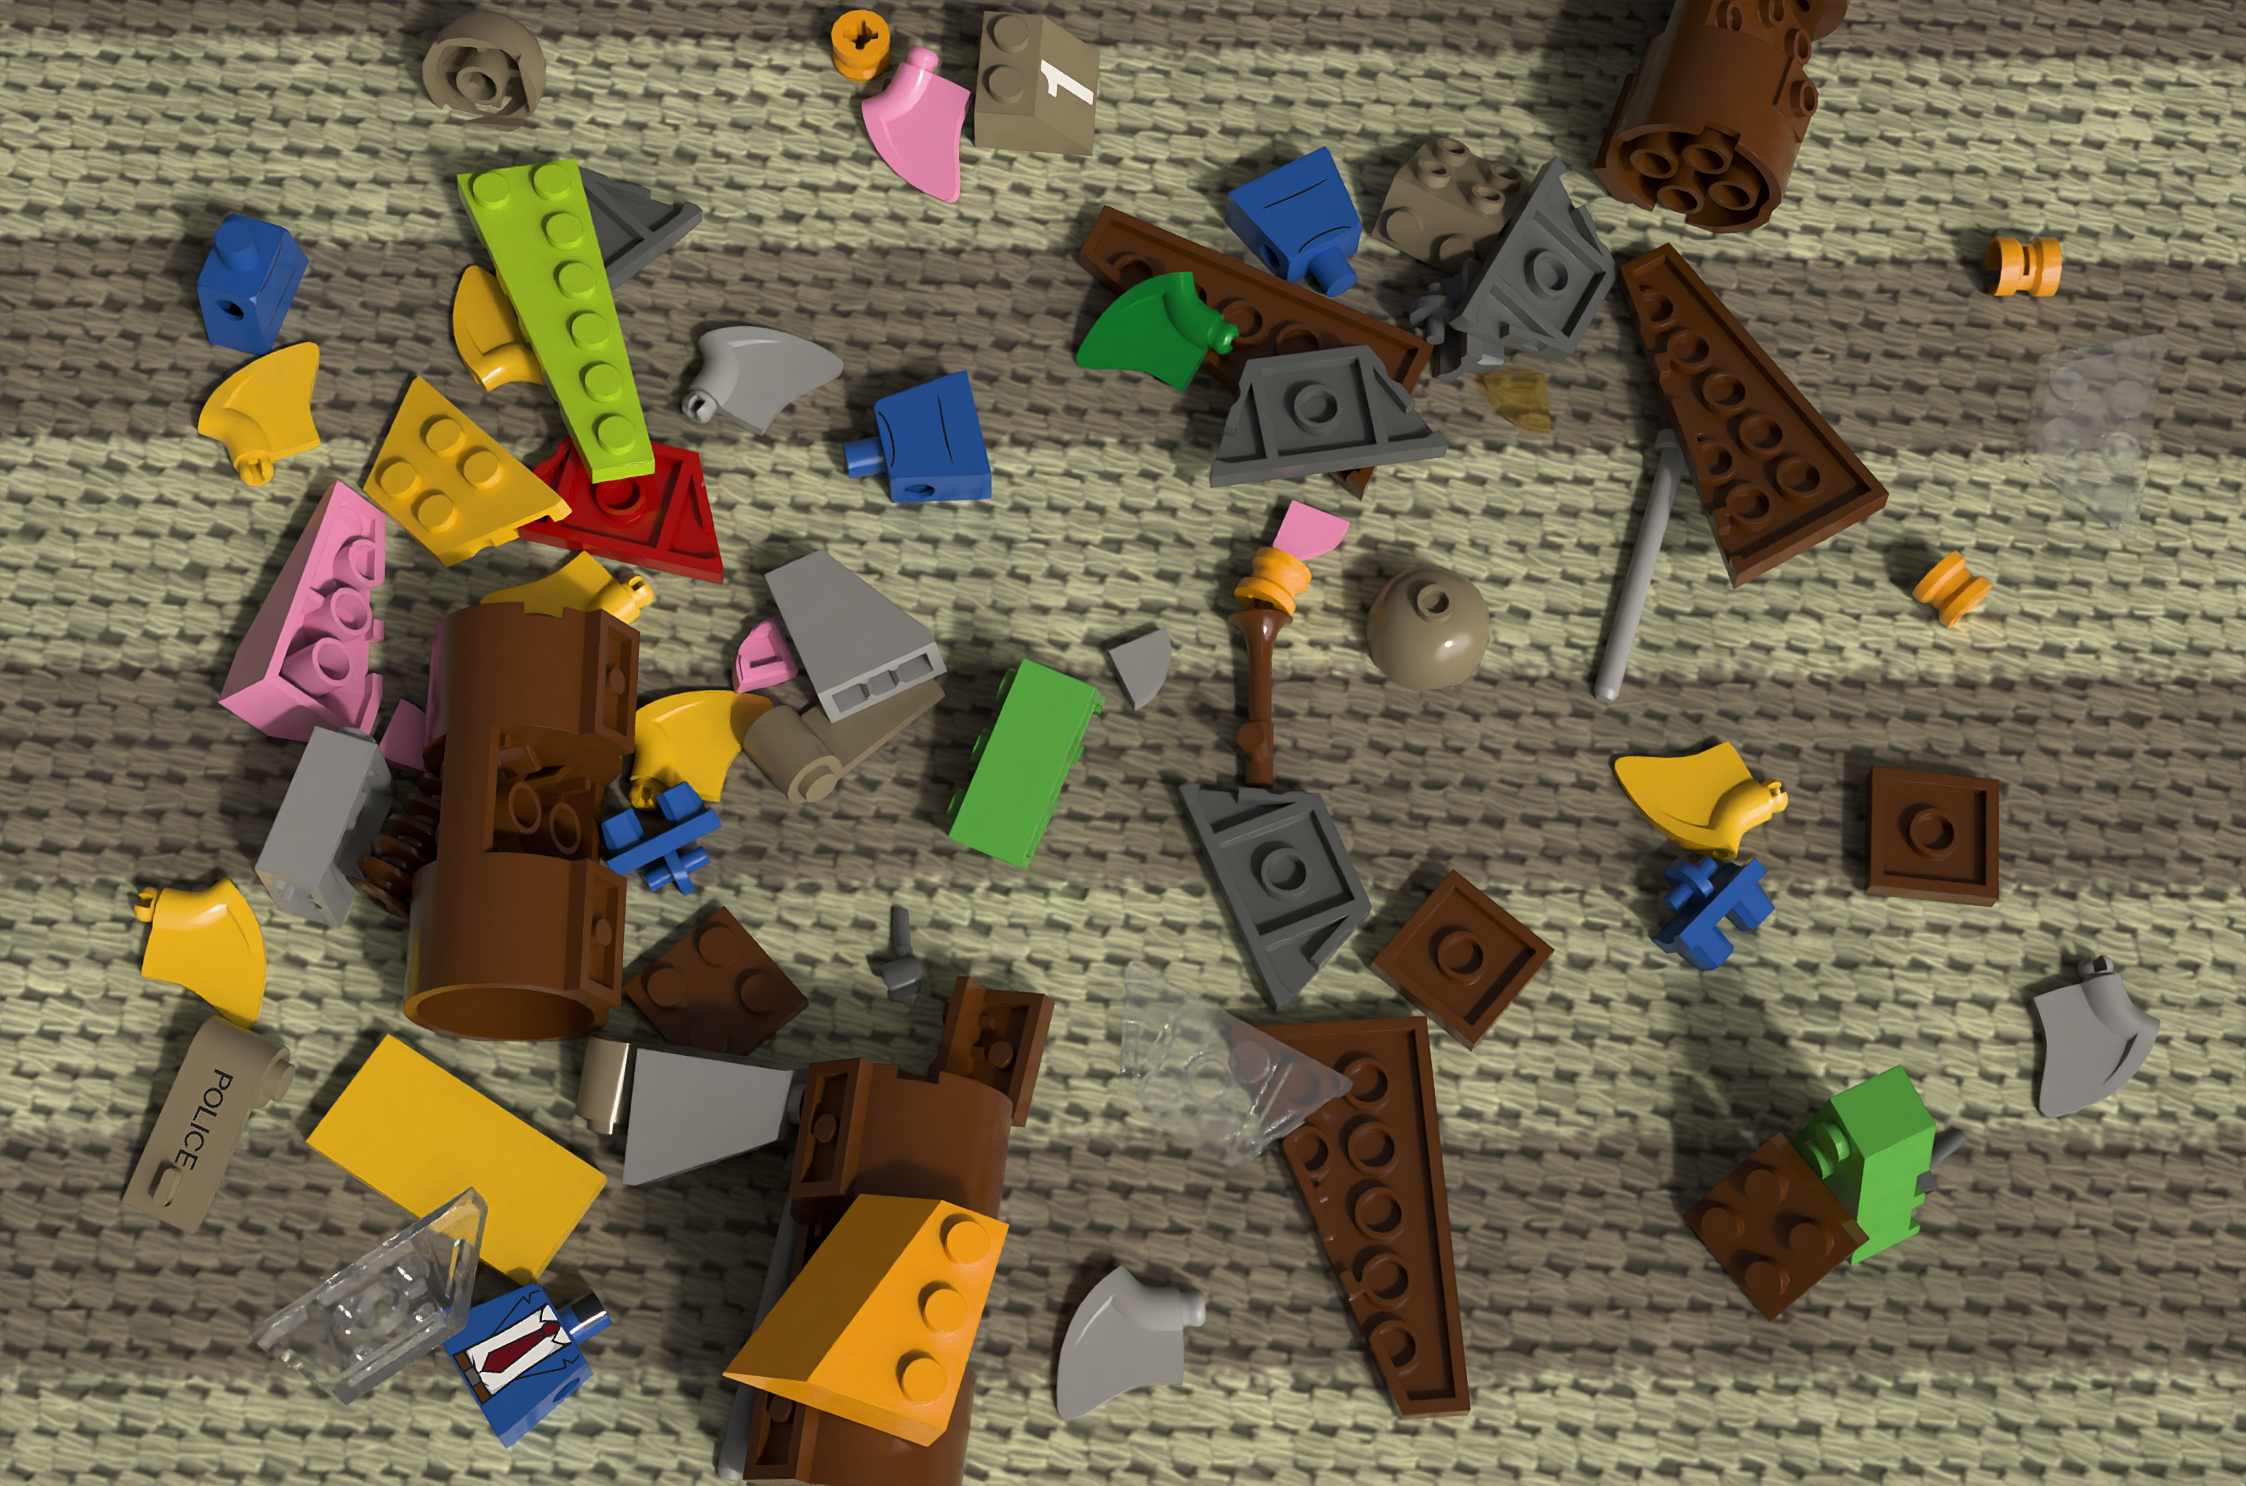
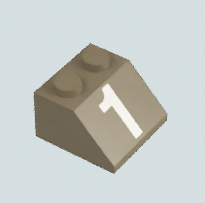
[974,11,1100,156]

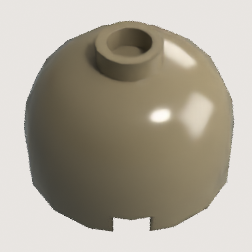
[422,10,547,132]
[1365,566,1490,691]

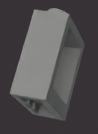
[254,726,398,929]

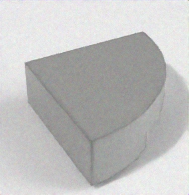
[1108,627,1171,711]

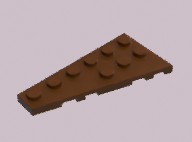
[1228,1016,1471,1420]

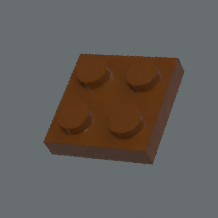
[1864,766,1999,907]
[1369,869,1555,1051]
[622,906,809,1057]
[1683,1132,1870,1322]

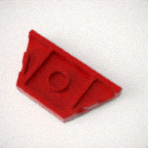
[517,435,725,585]

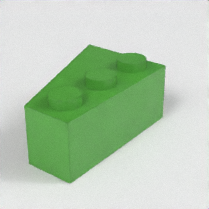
[945,658,1107,870]
[1791,1064,1936,1266]

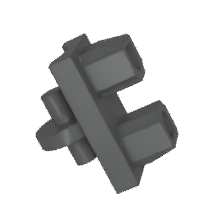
[1409,258,1505,382]

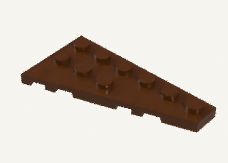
[1079,205,1434,501]
[1617,242,1889,589]

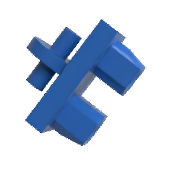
[601,781,722,897]
[1651,856,1775,972]

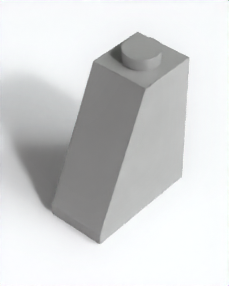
[764,549,947,724]
[622,1045,809,1186]

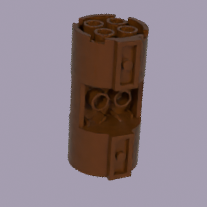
[1592,0,1850,234]
[402,602,640,1042]
[742,1057,1013,1486]

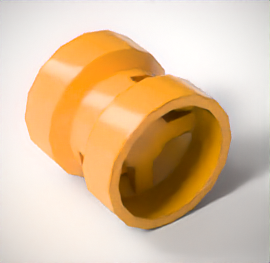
[1985,236,2062,297]

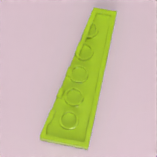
[457,158,655,484]

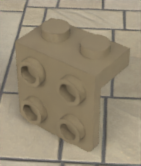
[1371,137,1531,276]

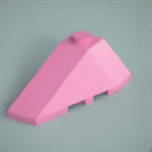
[218,479,386,742]

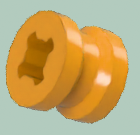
[831,10,891,83]
[1234,547,1312,616]
[1912,550,1993,629]

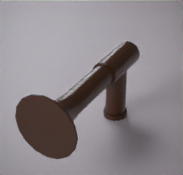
[1228,609,1293,788]

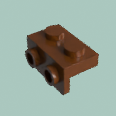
[927,975,1055,1128]

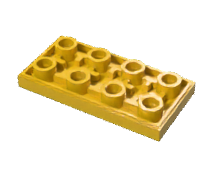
[305,1033,608,1288]

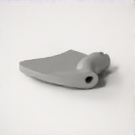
[681,326,844,436]
[2030,955,2161,1119]
[1057,1265,1206,1421]

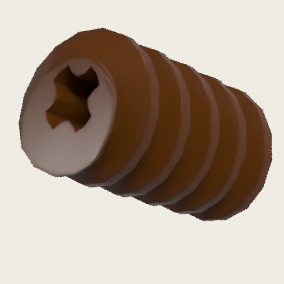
[346,773,442,920]

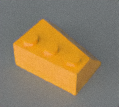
[722,1194,1010,1447]

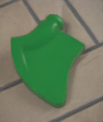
[1076,272,1239,392]

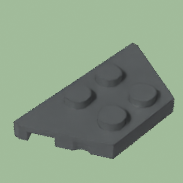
[1448,156,1619,363]
[506,166,703,350]
[1209,344,1448,488]
[1178,783,1372,1014]

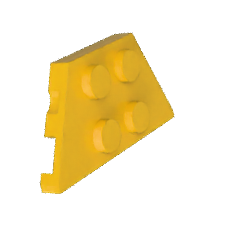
[363,376,572,568]

